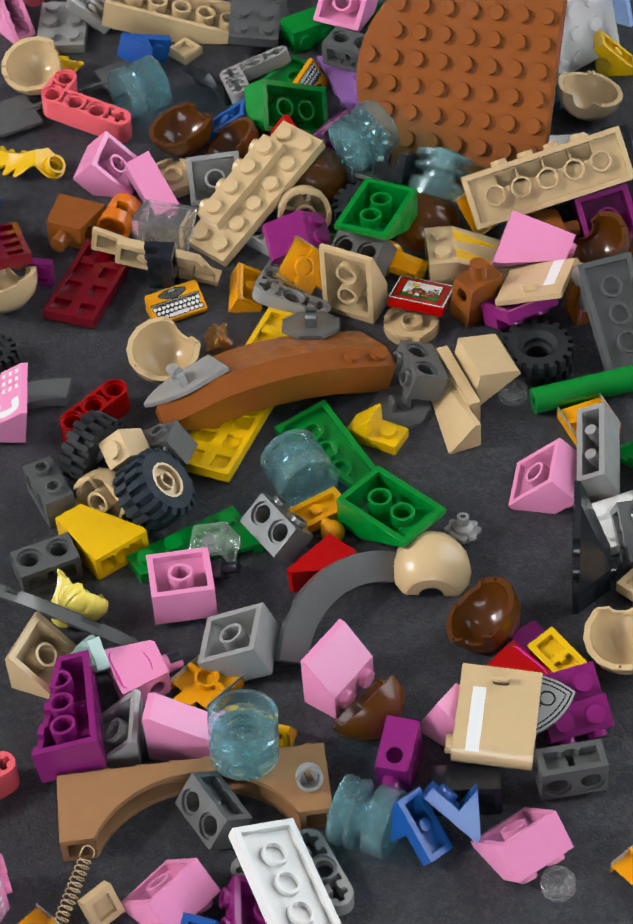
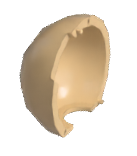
[1,36,62,96]
[557,70,623,122]
[0,266,38,314]
[126,316,201,385]
[394,531,472,597]
[583,606,633,675]

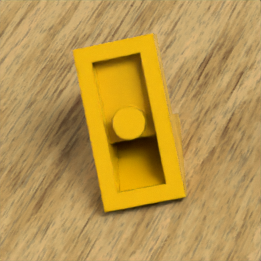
[593,29,633,77]
[347,403,409,455]

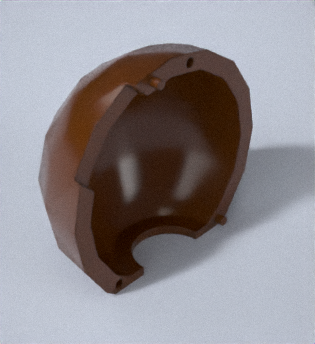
[149,101,214,157]
[201,116,260,159]
[293,146,348,206]
[395,192,462,252]
[572,211,631,263]
[446,576,521,653]
[331,674,406,742]

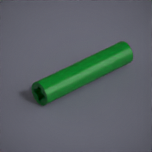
[529,365,633,414]

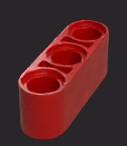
[59,379,131,442]

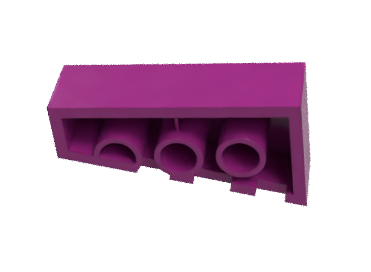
[31,650,107,783]

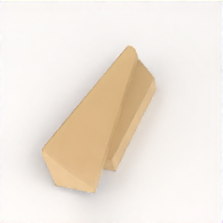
[91,226,222,286]
[432,345,481,454]

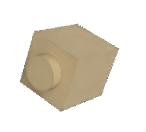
[98,428,150,470]

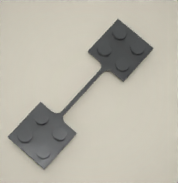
[0,60,160,138]

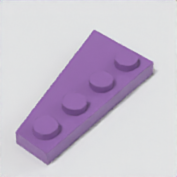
[317,56,364,123]

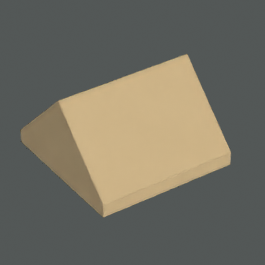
[454,334,521,406]
[5,611,77,699]

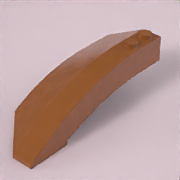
[155,331,396,430]

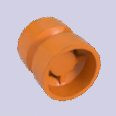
[97,193,144,238]

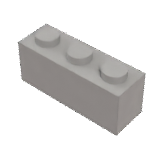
[577,402,620,502]

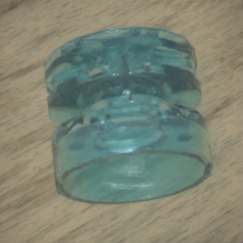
[107,55,172,121]
[328,99,399,171]
[408,147,473,207]
[260,429,339,508]
[207,689,279,780]
[326,773,407,860]

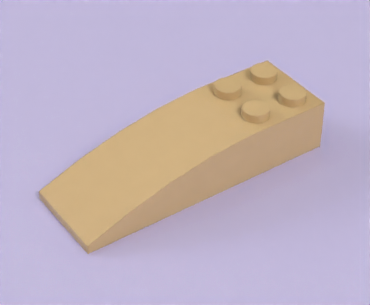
[102,0,230,44]

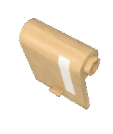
[495,257,583,306]
[445,663,543,771]

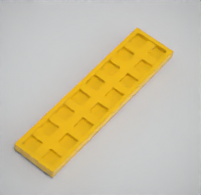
[183,307,295,483]

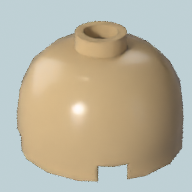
[277,185,332,227]
[73,468,127,520]

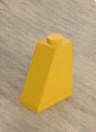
[55,504,149,581]

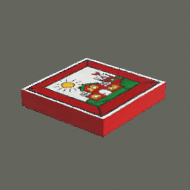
[387,275,453,317]

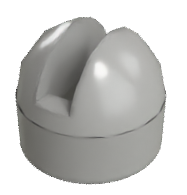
[295,762,324,792]

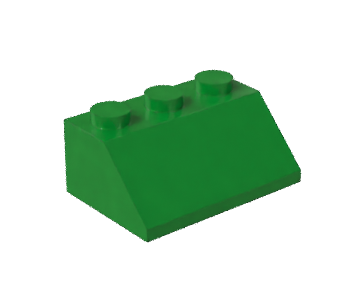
[245,79,328,134]

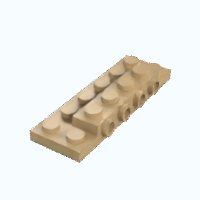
[184,120,326,267]
[460,126,633,231]

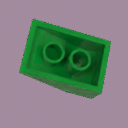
[334,178,418,241]
[336,465,447,548]

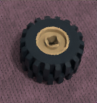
[113,448,196,532]

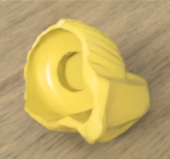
[51,569,108,628]

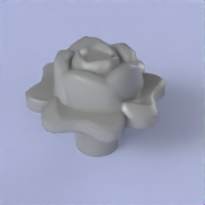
[444,512,482,545]

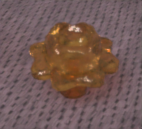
[203,323,233,351]

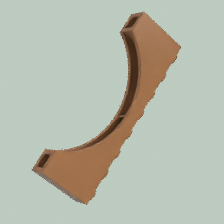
[56,743,335,862]

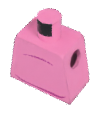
[104,640,184,706]

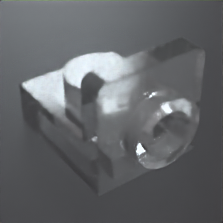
[189,521,240,562]

